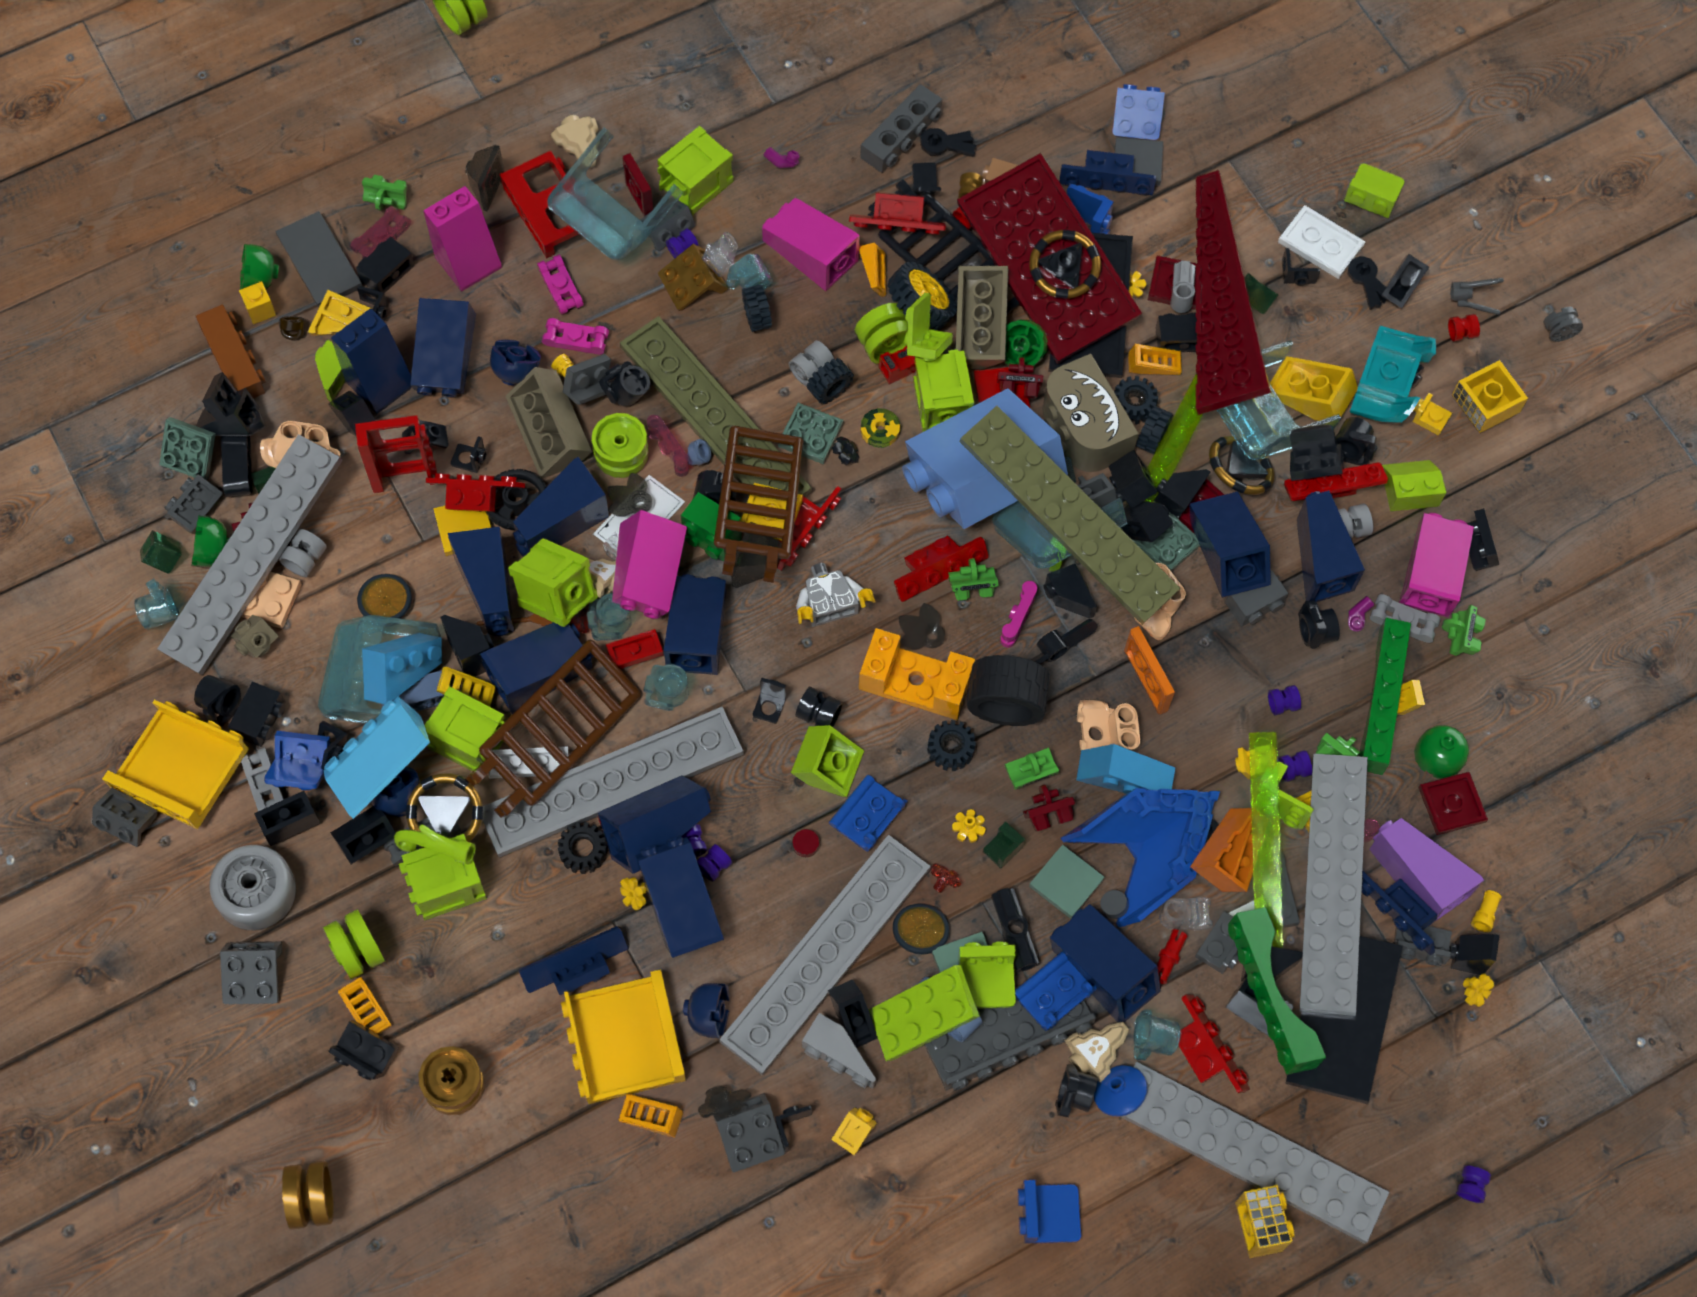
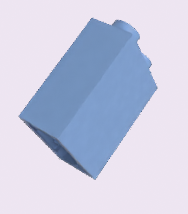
[902,388,1068,529]

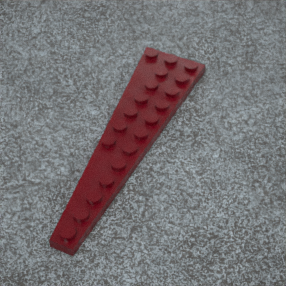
[1196,170,1271,415]

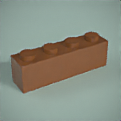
[196,304,266,398]

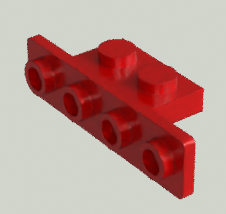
[849,192,946,234]
[1284,462,1388,501]
[426,473,525,512]
[778,486,842,571]
[894,535,989,602]
[1173,994,1250,1093]

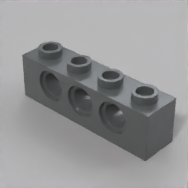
[860,84,943,173]

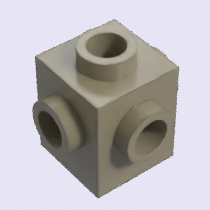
[230,615,279,658]

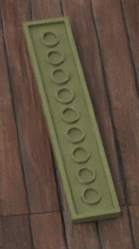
[620,316,812,497]
[959,406,1180,625]

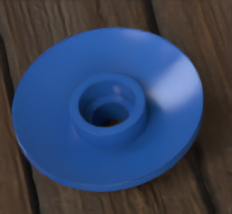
[1094,1065,1148,1117]

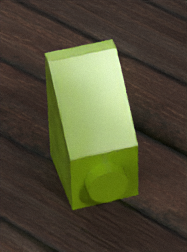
[315,340,345,401]

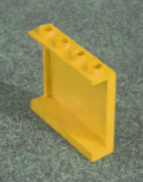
[102,700,249,830]
[561,969,686,1104]

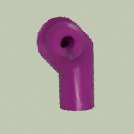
[764,147,800,168]
[1348,596,1375,632]

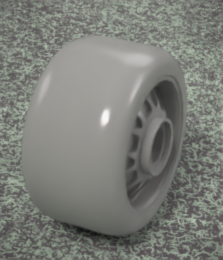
[209,845,296,930]

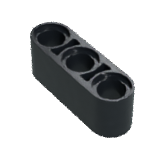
[221,436,252,497]

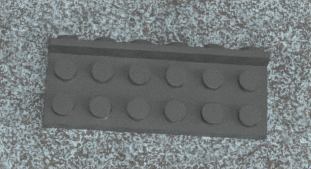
[924,999,1096,1091]

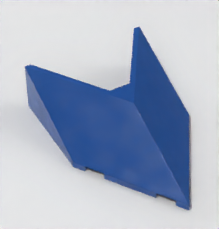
[1061,788,1220,928]

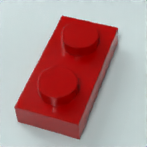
[606,629,663,669]

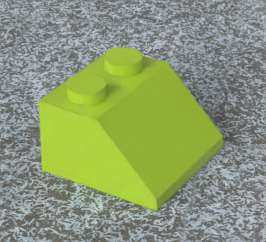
[1382,460,1446,511]
[791,725,864,797]

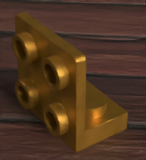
[658,244,729,311]

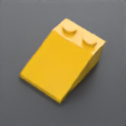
[1266,356,1358,425]

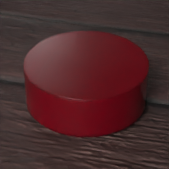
[793,829,819,857]

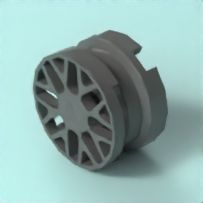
[1543,307,1583,342]

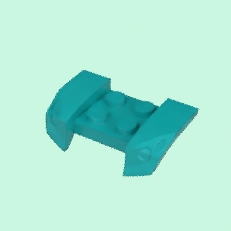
[1350,326,1436,422]

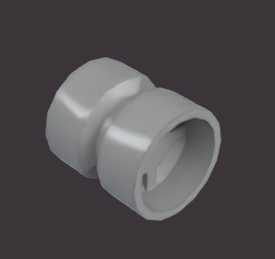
[789,340,834,386]
[1338,503,1373,539]
[279,529,327,577]

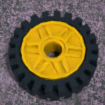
[887,262,957,331]

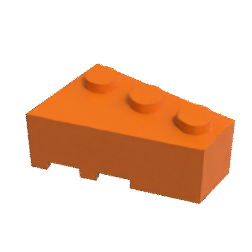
[1190,808,1270,892]

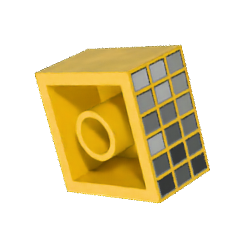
[1452,360,1528,433]
[1235,1185,1294,1258]

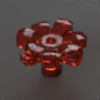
[568,607,592,633]
[930,863,962,893]

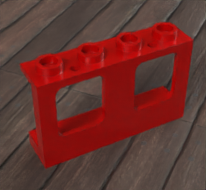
[500,150,599,259]
[355,415,437,493]

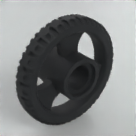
[486,469,546,530]

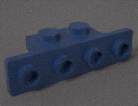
[1059,150,1156,195]
[1361,870,1437,956]
[519,926,628,995]

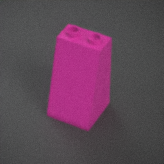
[423,186,502,292]
[762,198,860,291]
[612,510,687,619]
[1399,513,1474,618]

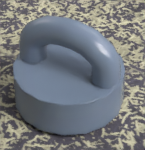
[686,439,711,466]

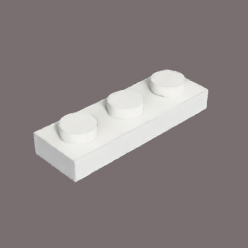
[489,746,569,779]

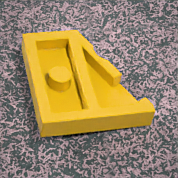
[308,290,372,336]

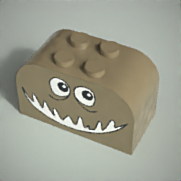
[1042,354,1139,472]

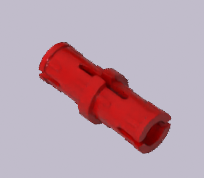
[1157,929,1188,985]

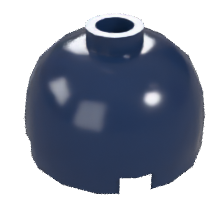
[490,339,541,385]
[371,767,420,817]
[683,983,730,1039]

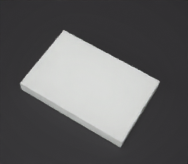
[1278,205,1365,279]

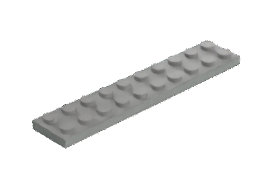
[157,434,343,675]
[483,707,744,858]
[1300,754,1367,1016]
[719,835,931,1076]
[1120,1062,1389,1244]

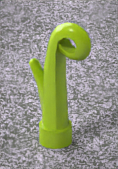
[394,824,476,865]

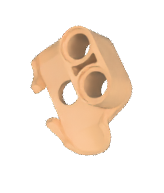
[260,421,340,468]
[1134,563,1186,640]
[1077,700,1140,751]

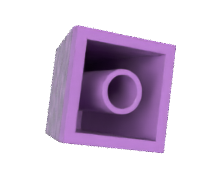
[1369,818,1484,924]

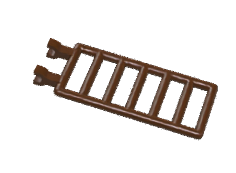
[714,426,804,583]
[465,640,641,818]

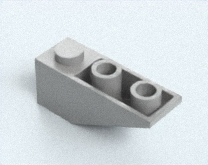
[802,1013,876,1089]

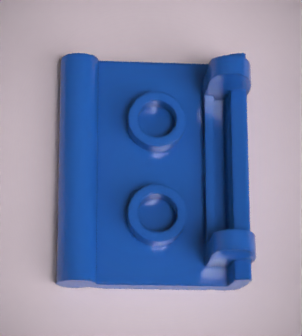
[829,774,907,852]
[1015,952,1097,1031]

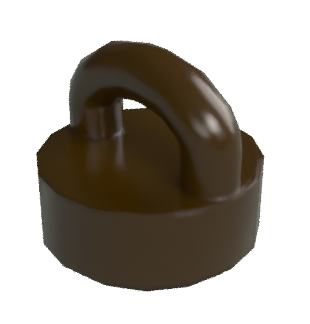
[279,316,304,340]

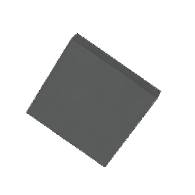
[1115,137,1163,186]

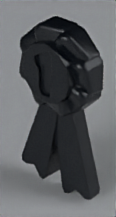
[920,128,977,157]
[1347,256,1387,310]

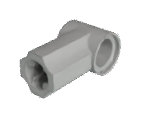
[1170,261,1195,313]

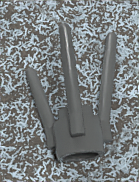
[1450,278,1504,315]

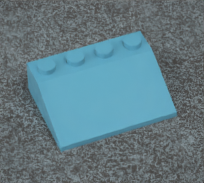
[324,696,430,819]

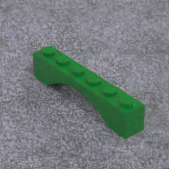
[1359,618,1411,775]
[1228,907,1326,1075]

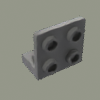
[220,941,282,1004]
[712,1093,785,1172]

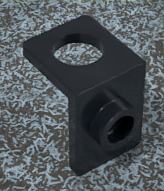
[912,162,941,196]
[1282,248,1320,285]
[357,285,388,320]
[402,420,449,454]
[450,436,487,473]
[753,678,786,724]
[318,721,348,770]
[775,1105,812,1153]

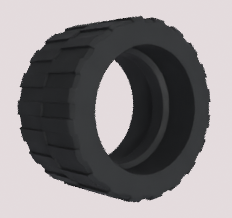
[967,655,1050,726]

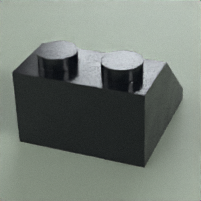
[440,615,494,677]

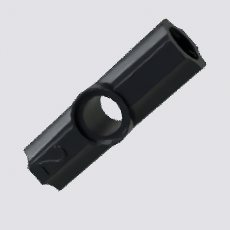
[991,888,1039,972]

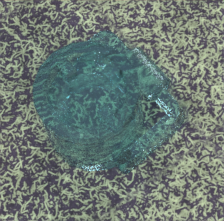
[726,254,773,290]
[134,578,179,630]
[587,593,632,640]
[643,664,689,711]
[1133,1010,1181,1061]

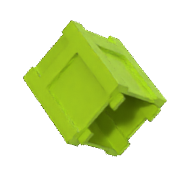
[657,126,734,215]
[913,349,974,432]
[508,538,598,627]
[424,686,505,771]
[399,834,487,920]

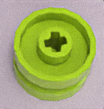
[432,0,488,35]
[854,303,908,364]
[592,413,649,478]
[323,909,385,980]

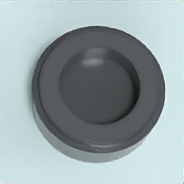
[1100,890,1129,919]

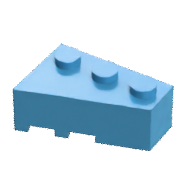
[362,633,442,704]
[1076,744,1175,794]

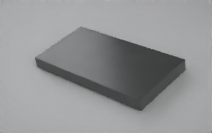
[275,211,362,308]

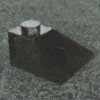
[465,145,504,211]
[731,522,781,588]

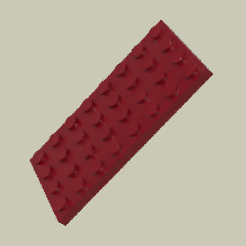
[957,153,1142,364]

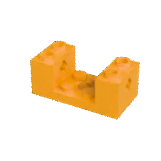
[859,628,975,720]

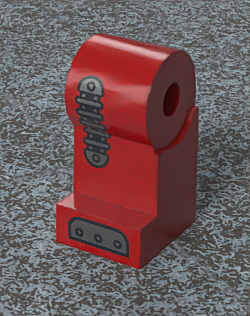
[879,346,916,385]

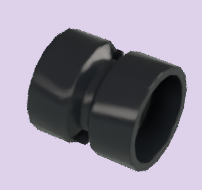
[795,686,843,727]

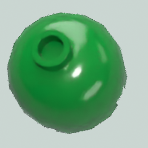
[240,244,279,290]
[1005,319,1048,366]
[191,515,230,567]
[1414,725,1469,779]

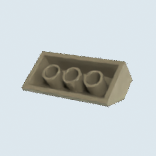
[956,266,1008,369]
[505,367,592,478]

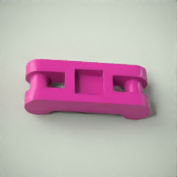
[537,254,584,315]
[542,318,609,355]
[1000,581,1037,648]

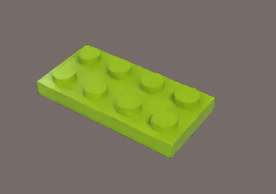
[869,965,980,1061]

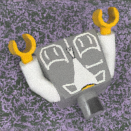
[796,563,875,627]

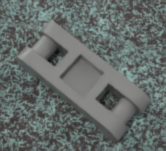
[1370,594,1441,643]
[241,747,284,811]

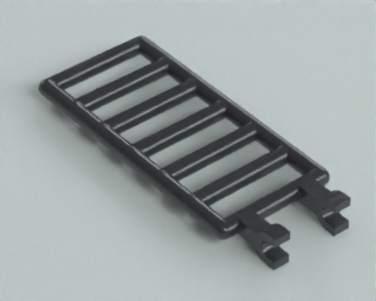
[868,179,1020,315]

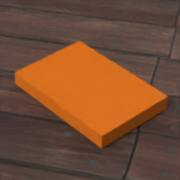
[1124,626,1175,715]

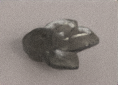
[607,473,653,517]
[899,603,945,650]
[698,1086,751,1118]

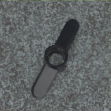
[1031,619,1097,664]

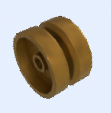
[419,1046,484,1116]
[282,1161,334,1230]

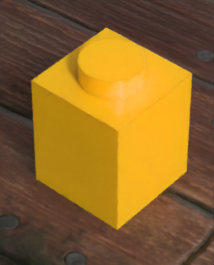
[239,281,276,325]

